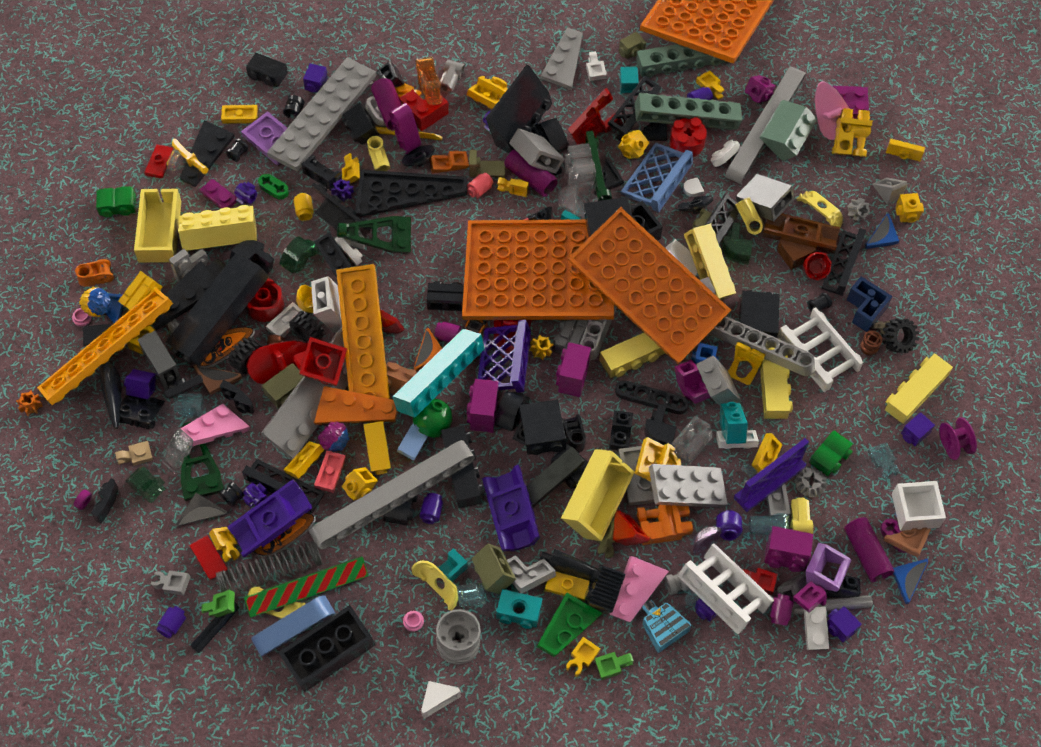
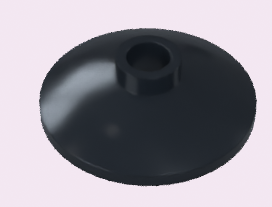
[402,145,435,167]
[678,196,713,214]

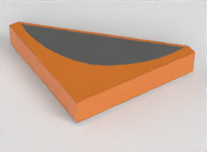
[414,328,442,372]

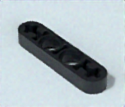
[615,380,689,415]

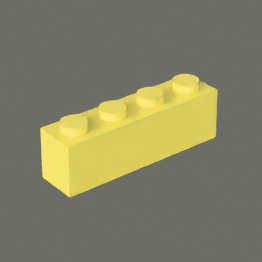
[684,224,736,300]
[599,333,667,378]
[760,348,793,419]
[885,353,953,424]

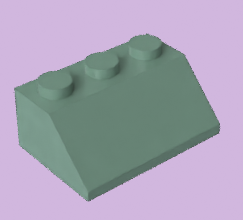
[759,100,817,161]

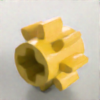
[529,335,554,360]

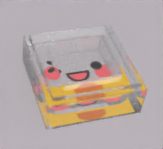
[166,149,183,174]

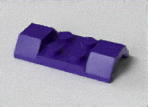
[482,464,540,551]
[227,479,312,558]

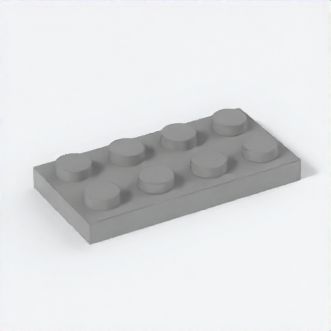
[649,464,728,507]

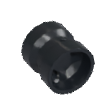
[283,95,304,119]

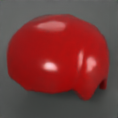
[803,252,832,280]

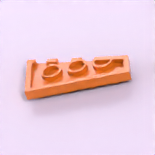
[314,386,398,425]

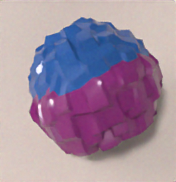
[318,422,349,452]

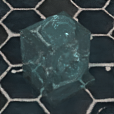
[174,394,205,418]

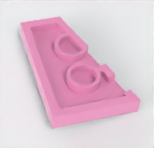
[178,404,250,446]
[609,556,669,622]

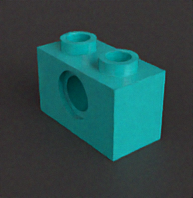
[719,402,748,444]
[496,589,543,629]

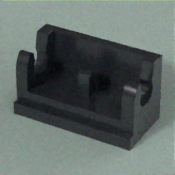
[301,155,342,191]

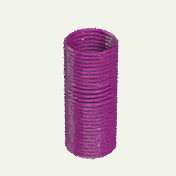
[371,78,402,131]
[504,149,558,197]
[844,517,894,582]

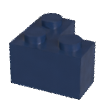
[847,276,893,332]

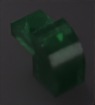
[722,222,753,265]
[279,236,320,274]
[125,466,166,503]

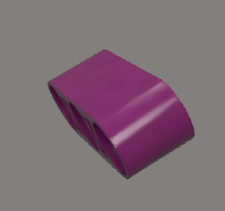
[389,103,421,154]

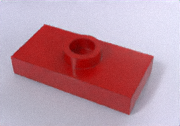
[144,144,174,179]

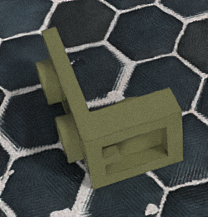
[469,150,505,177]

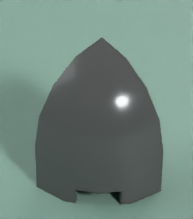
[777,573,807,604]

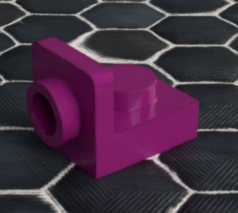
[794,581,827,613]

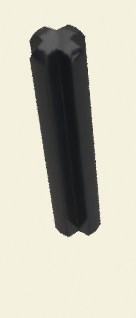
[191,602,239,653]

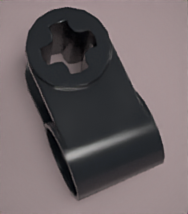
[562,414,586,453]

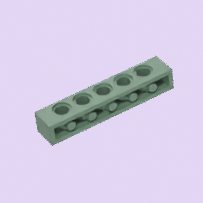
[636,44,741,77]
[635,93,742,130]

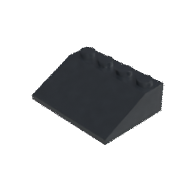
[486,65,552,153]

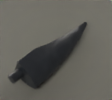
[99,362,122,430]
[540,549,595,583]

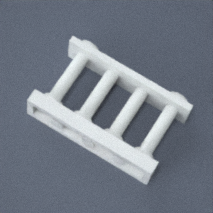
[777,307,863,392]
[678,544,774,634]

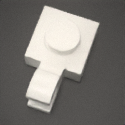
[586,52,607,81]

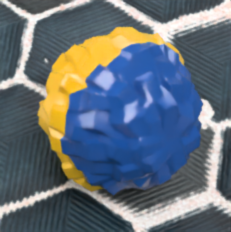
[79,287,111,317]

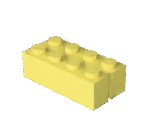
[134,189,181,263]
[178,205,257,251]
[561,449,635,541]

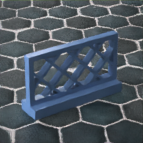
[621,143,693,213]

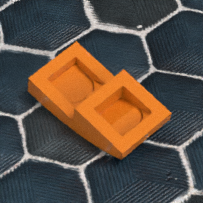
[429,151,469,174]

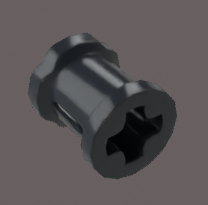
[225,138,249,162]
[807,292,832,312]

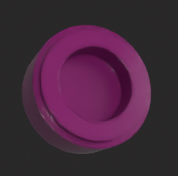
[73,489,92,510]

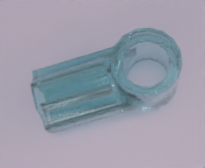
[749,513,789,535]

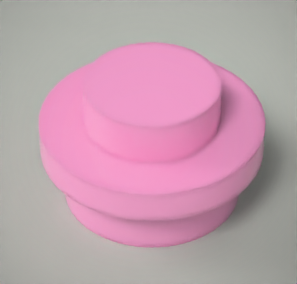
[72,308,92,327]
[403,611,424,632]

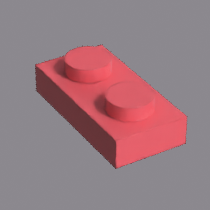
[314,450,346,493]

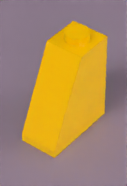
[363,421,391,475]

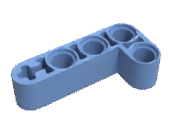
[251,595,335,657]

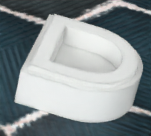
[683,177,704,197]

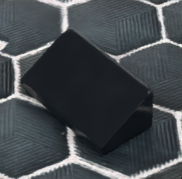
[377,61,404,87]

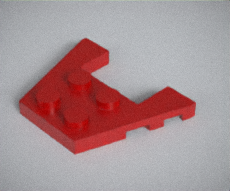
[568,88,623,148]

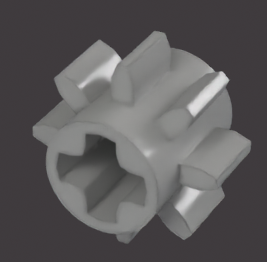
[847,198,870,221]

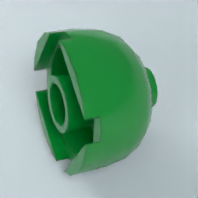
[413,398,453,438]

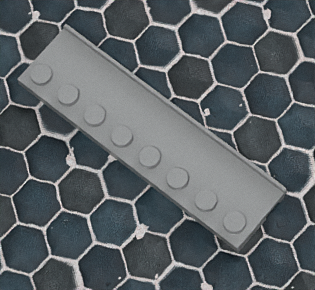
[261,326,348,459]

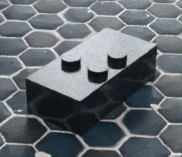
[278,605,376,692]

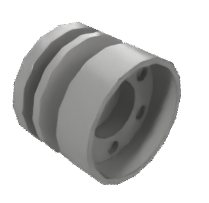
[436,609,481,665]

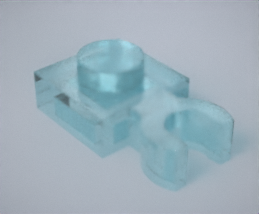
[868,442,899,479]

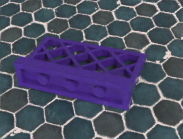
[478,319,531,393]
[734,438,809,512]

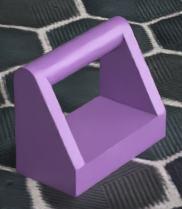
[805,543,851,592]

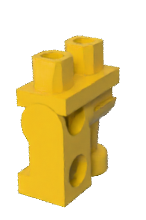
[832,108,873,157]

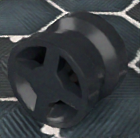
[219,481,244,507]

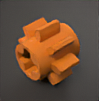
[16,391,43,416]

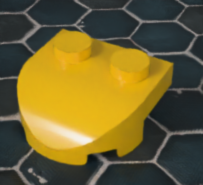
[467,76,508,109]
[634,437,681,482]

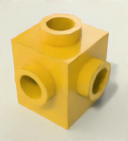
[618,130,649,159]
[896,193,924,223]
[341,467,378,500]

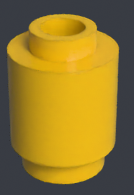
[293,193,314,221]

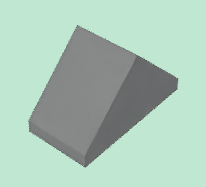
[872,178,907,205]

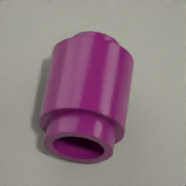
[434,321,461,342]
[770,594,794,626]

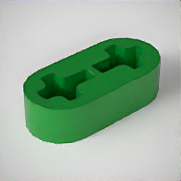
[258,174,289,200]

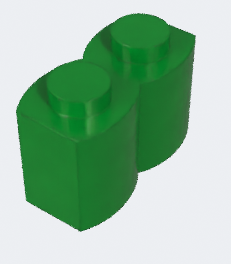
[96,186,136,217]
[809,430,853,477]

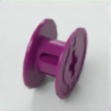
[939,417,977,460]

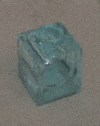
[456,582,486,608]

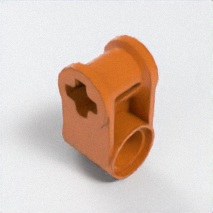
[75,259,114,287]

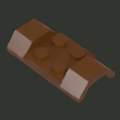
[763,213,840,254]

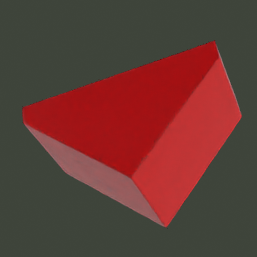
[613,510,650,546]

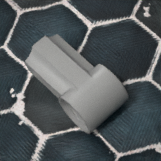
[438,60,465,93]

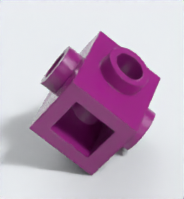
[744,75,776,103]

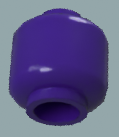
[716,510,742,541]

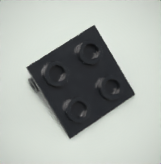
[119,395,165,430]

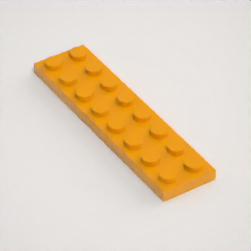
[336,264,390,399]
[37,288,173,405]

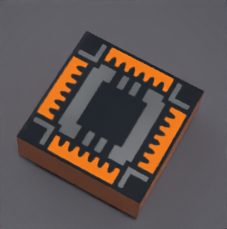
[463,320,487,335]

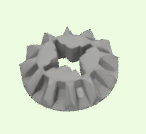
[795,467,827,497]

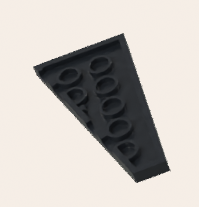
[355,170,468,217]

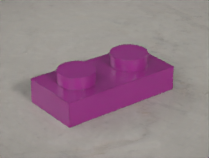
[199,179,238,209]

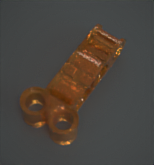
[415,56,443,105]

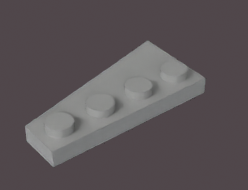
[541,27,583,90]

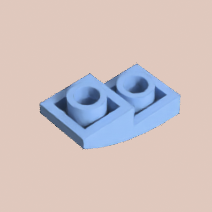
[397,424,428,460]

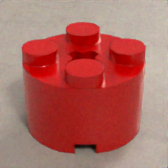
[669,117,707,157]
[246,278,284,322]

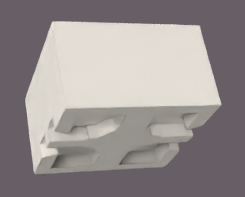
[892,481,946,531]

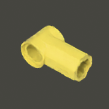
[367,136,390,171]
[735,197,763,235]
[790,498,813,534]

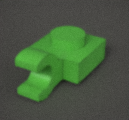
[201,590,235,617]
[595,652,633,680]

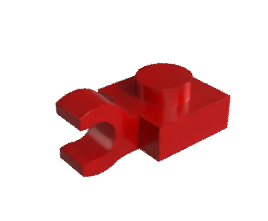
[742,568,778,595]

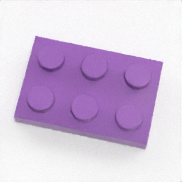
[241,111,287,166]

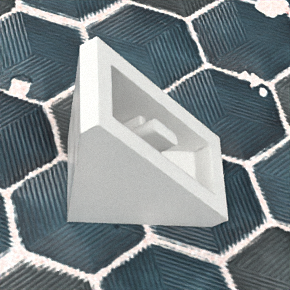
[421,681,461,719]

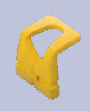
[728,342,765,385]

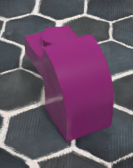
[674,360,711,404]

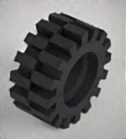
[289,311,325,343]
[882,318,919,353]
[228,337,263,375]

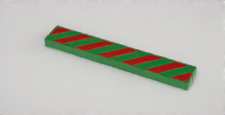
[243,556,369,618]

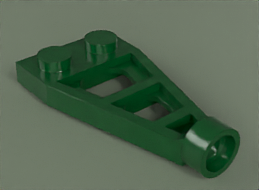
[584,131,612,201]
[337,216,411,254]
[181,421,224,501]

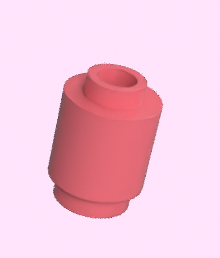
[467,173,493,198]

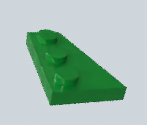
[536,593,602,657]

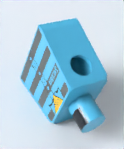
[642,600,691,653]

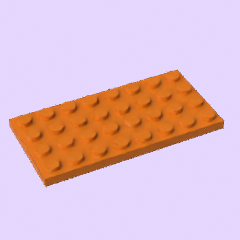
[568,207,731,364]

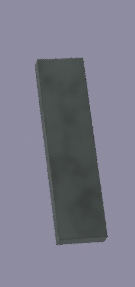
[527,447,586,508]

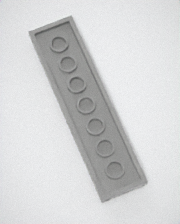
[267,57,376,171]

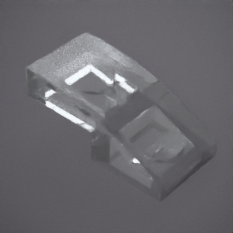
[162,428,193,474]

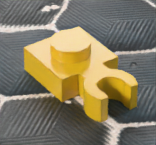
[497,177,529,197]
[209,527,240,562]
[566,637,601,677]

